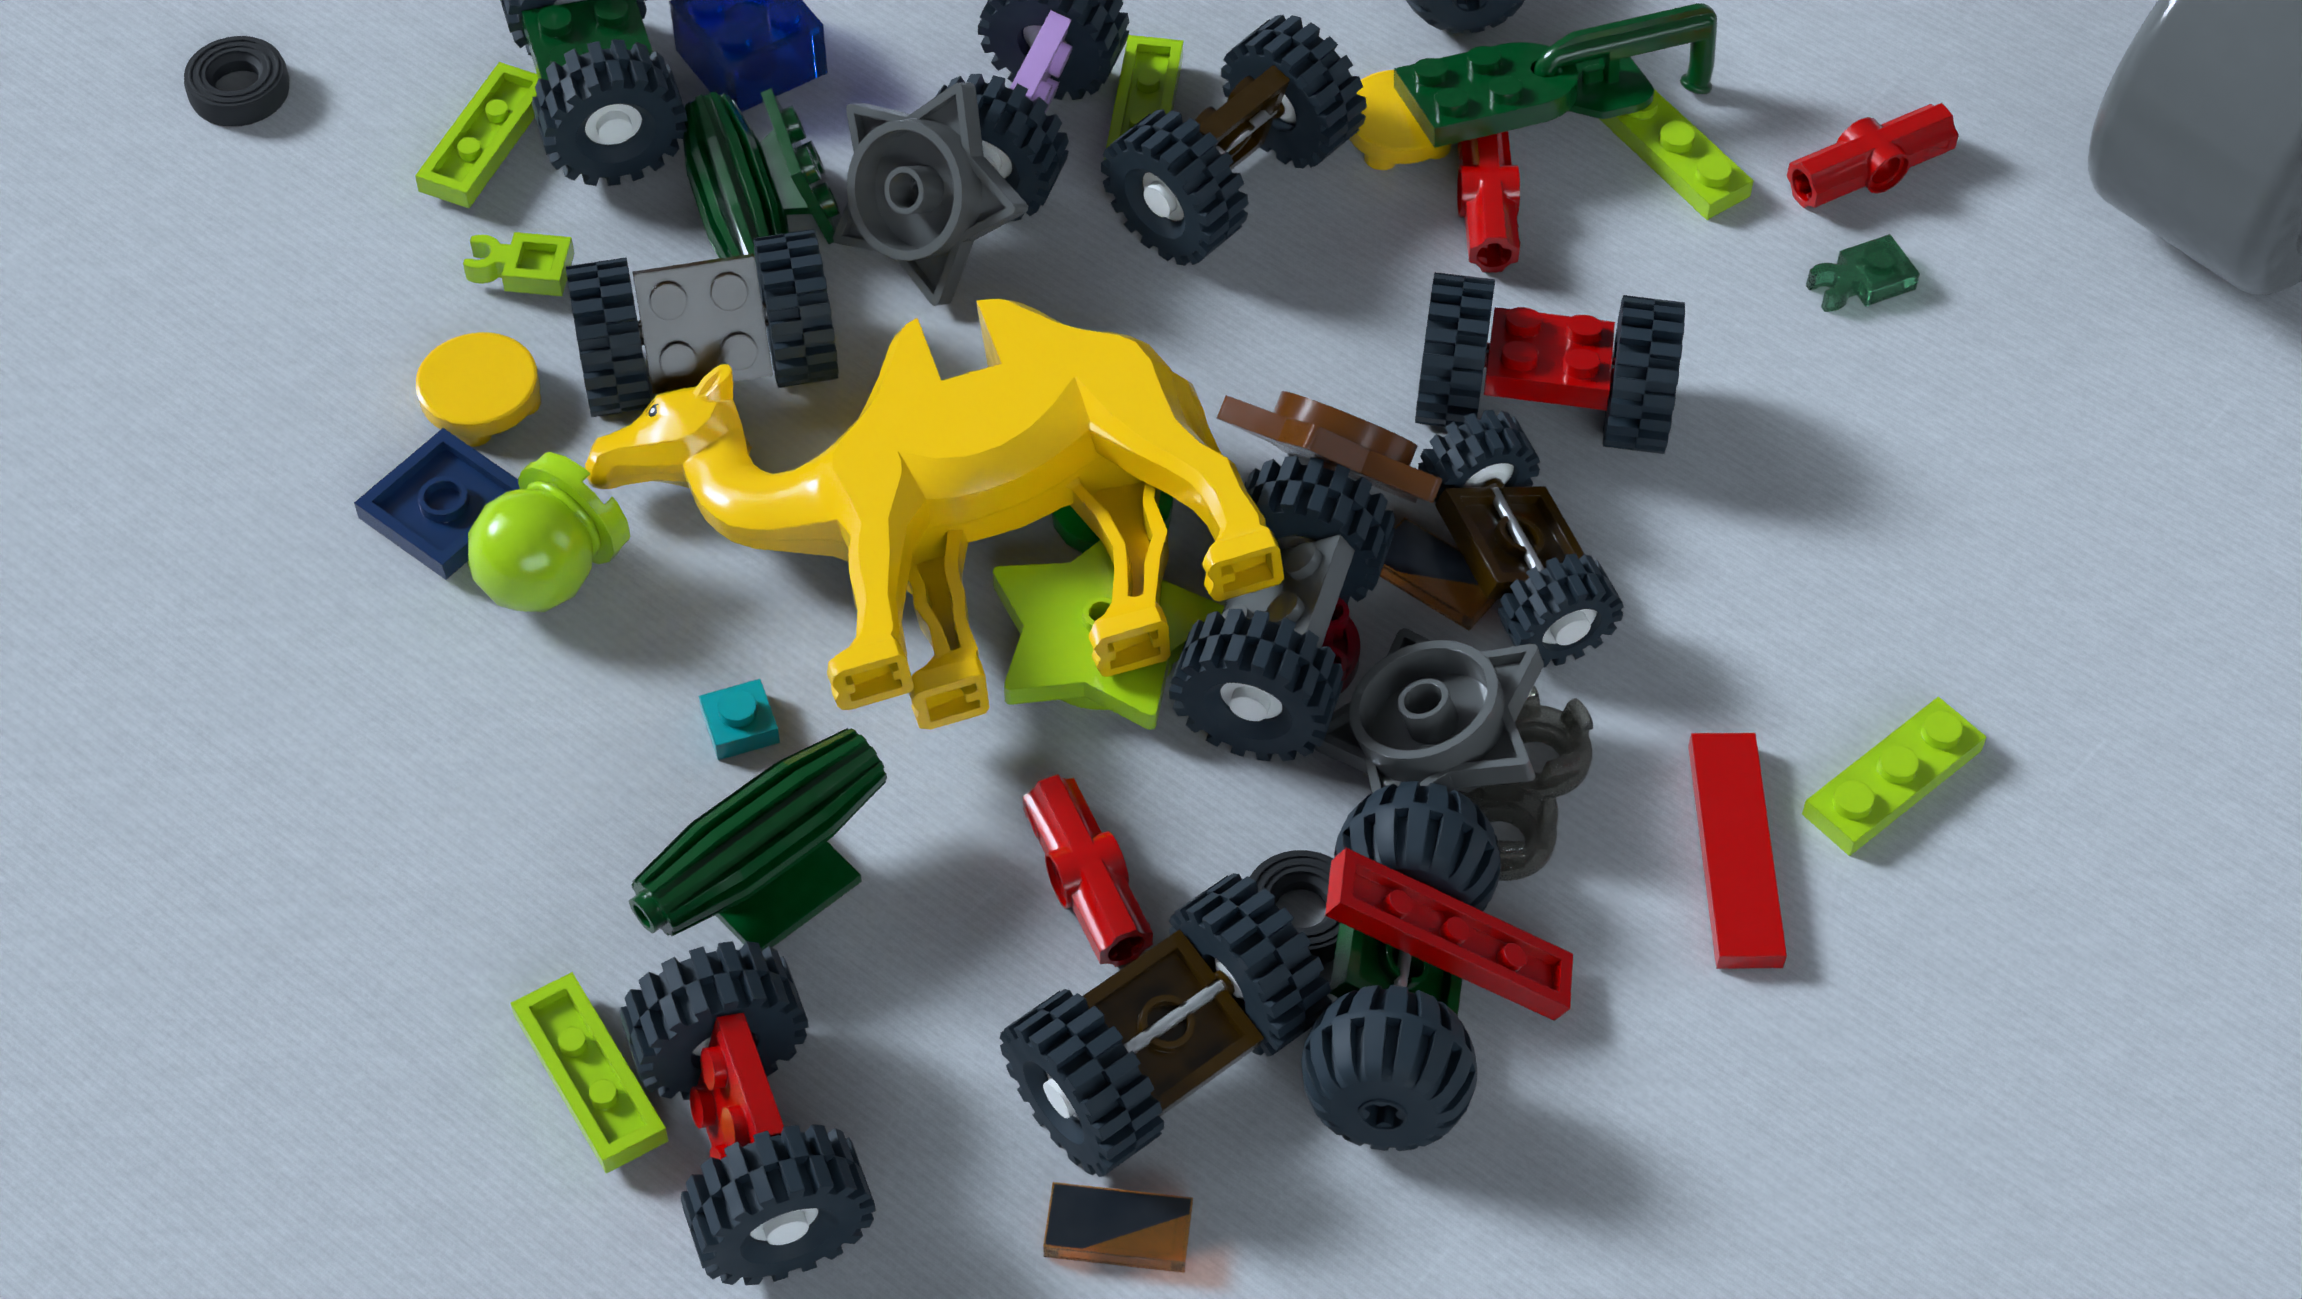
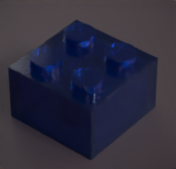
[669,0,828,112]

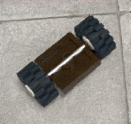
[1418,410,1624,667]

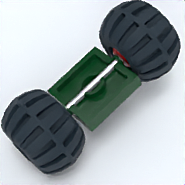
[1301,781,1501,1151]

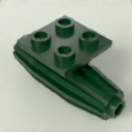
[683,88,840,288]
[629,728,887,951]

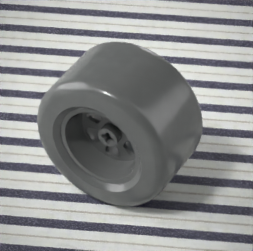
[2088,0,2302,295]

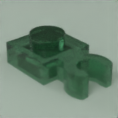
[1806,234,1920,312]

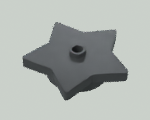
[833,82,1028,306]
[1315,628,1544,793]

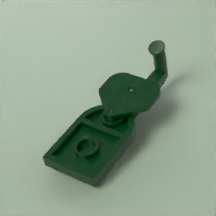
[1394,3,1717,148]

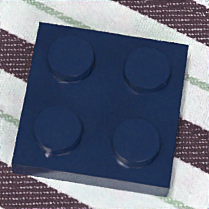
[354,428,520,580]

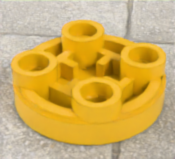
[1349,69,1452,170]
[416,332,541,447]

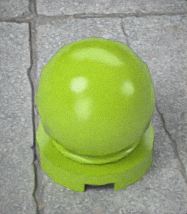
[468,452,631,612]

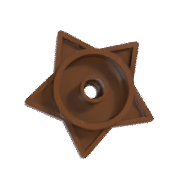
[1216,391,1443,503]

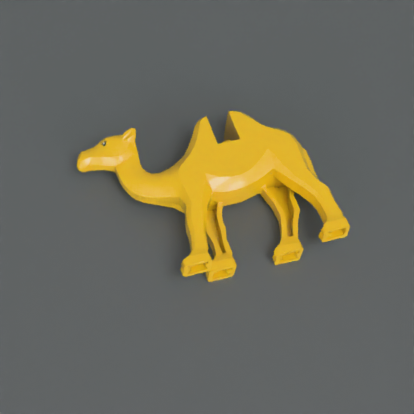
[585,299,1284,730]

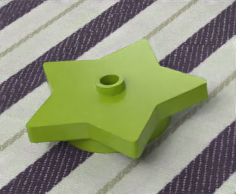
[993,540,1224,730]

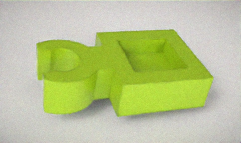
[463,232,575,296]

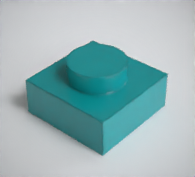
[698,679,780,760]

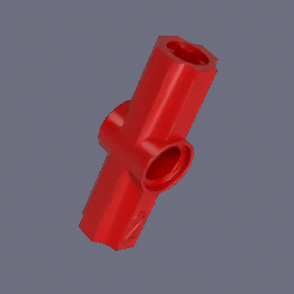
[1787,103,1959,208]
[1457,131,1521,273]
[1022,774,1153,967]

